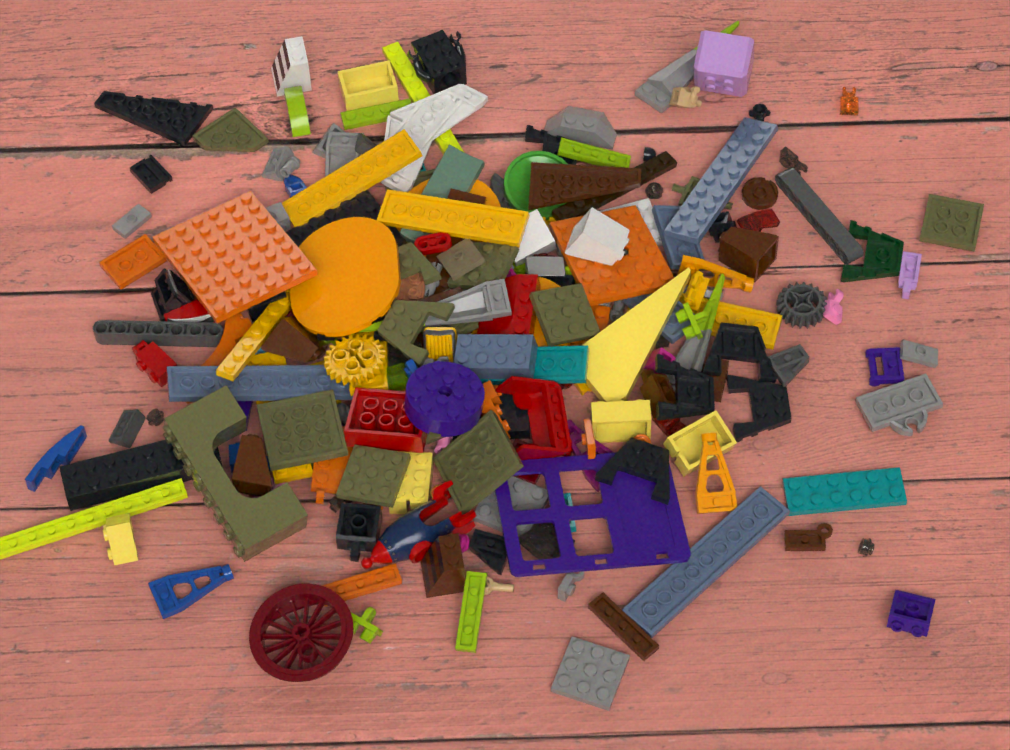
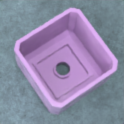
[694,30,754,97]

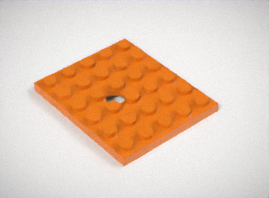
[549,205,674,306]

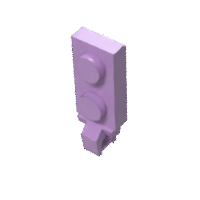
[898,251,922,299]

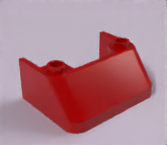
[495,376,571,460]

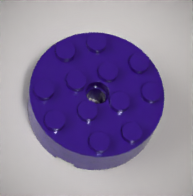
[404,361,485,437]

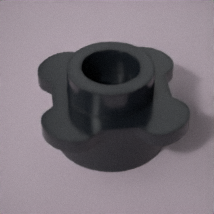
[749,104,771,121]

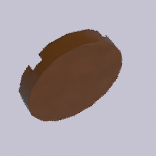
[742,177,778,210]

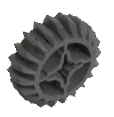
[776,281,827,329]

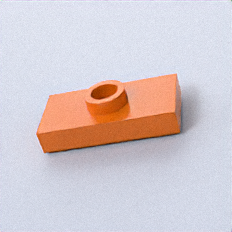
[581,419,596,459]

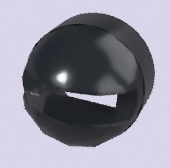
[643,147,656,162]

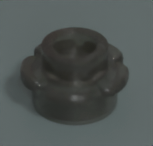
[645,182,663,199]
[146,408,164,426]
[858,538,875,557]

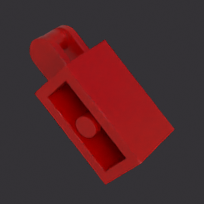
[132,340,177,387]

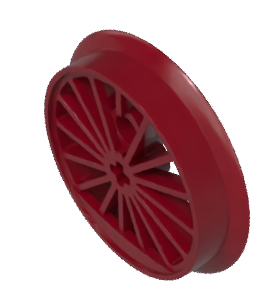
[249,583,354,682]

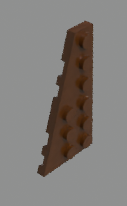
[528,162,641,210]

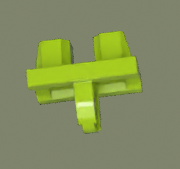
[675,302,709,340]
[351,607,383,644]

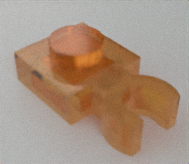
[840,87,859,115]

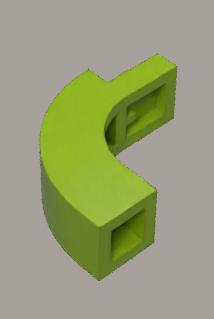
[284,86,311,137]

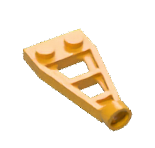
[677,255,754,293]
[695,433,737,514]

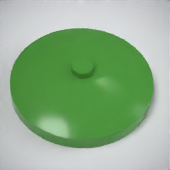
[503,151,567,220]

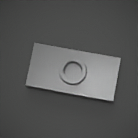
[112,204,152,239]
[900,339,938,368]

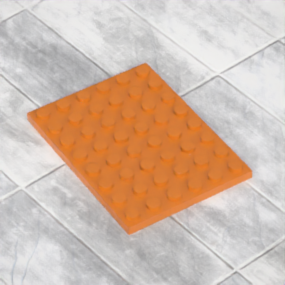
[153,191,318,323]

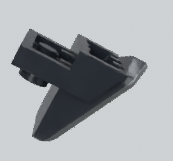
[151,268,194,321]

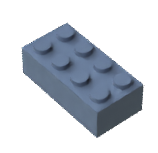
[454,334,538,379]

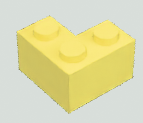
[103,513,138,565]

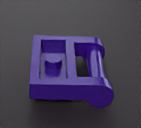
[865,347,905,387]

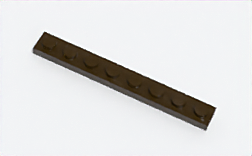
[551,151,677,221]

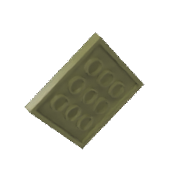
[257,389,348,471]
[433,410,524,515]

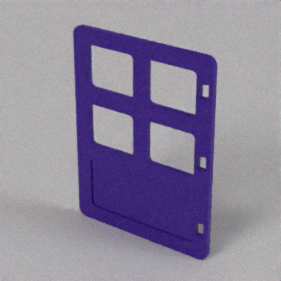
[495,452,691,577]

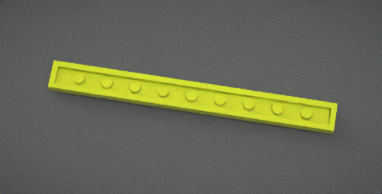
[382,42,464,155]
[0,478,188,560]

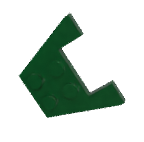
[841,220,904,283]

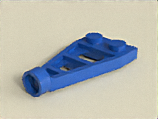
[148,564,234,619]

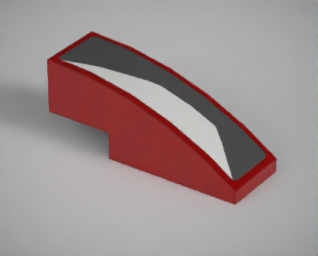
[163,299,215,323]

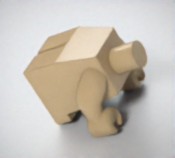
[669,86,702,108]

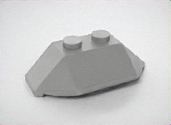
[544,106,617,150]

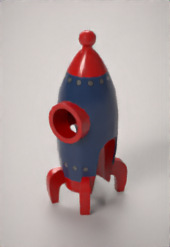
[361,480,477,569]

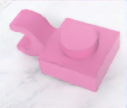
[823,289,844,325]

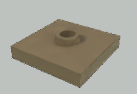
[436,239,486,281]

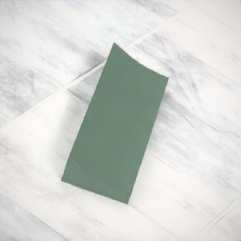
[400,144,485,248]

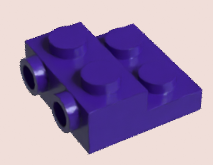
[887,590,936,637]

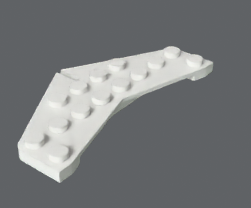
[381,84,488,192]

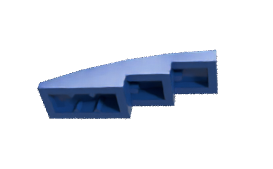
[25,425,87,492]

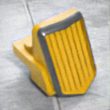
[423,327,458,363]

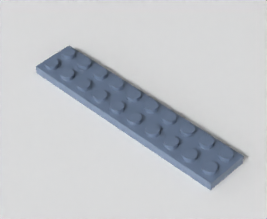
[664,117,778,244]
[167,365,353,402]
[622,486,790,638]

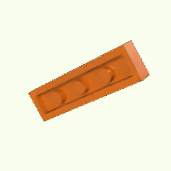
[322,563,402,607]

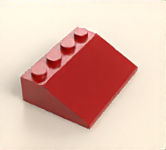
[477,274,541,335]
[344,387,427,453]

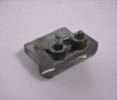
[519,523,575,560]

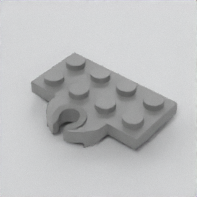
[855,374,943,436]

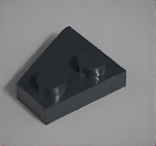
[469,529,507,575]

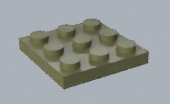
[919,194,984,252]
[447,241,519,290]
[529,283,600,346]
[336,445,411,508]

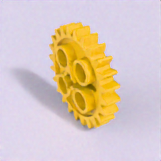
[324,333,387,386]

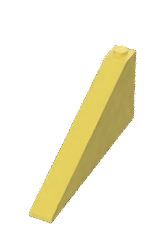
[581,267,691,402]

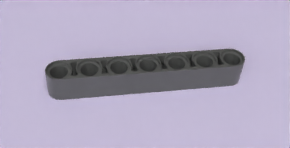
[775,167,864,265]
[93,320,223,347]

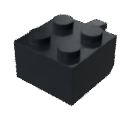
[336,503,382,562]

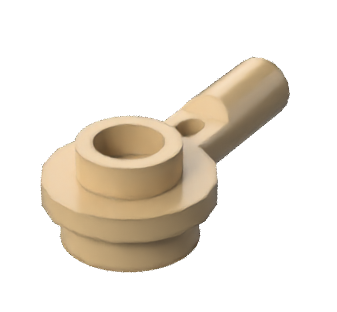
[484,577,514,596]

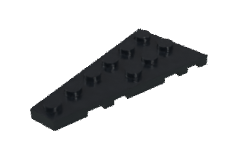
[94,91,213,146]

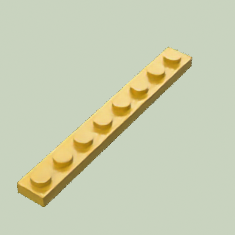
[216,289,292,382]

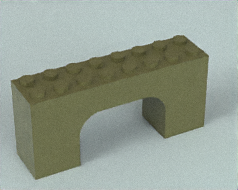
[163,385,308,562]

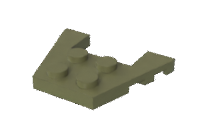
[398,242,442,285]
[377,300,455,367]

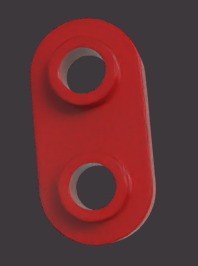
[414,232,452,255]

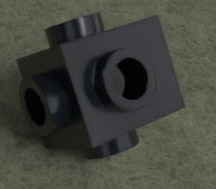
[709,211,737,243]

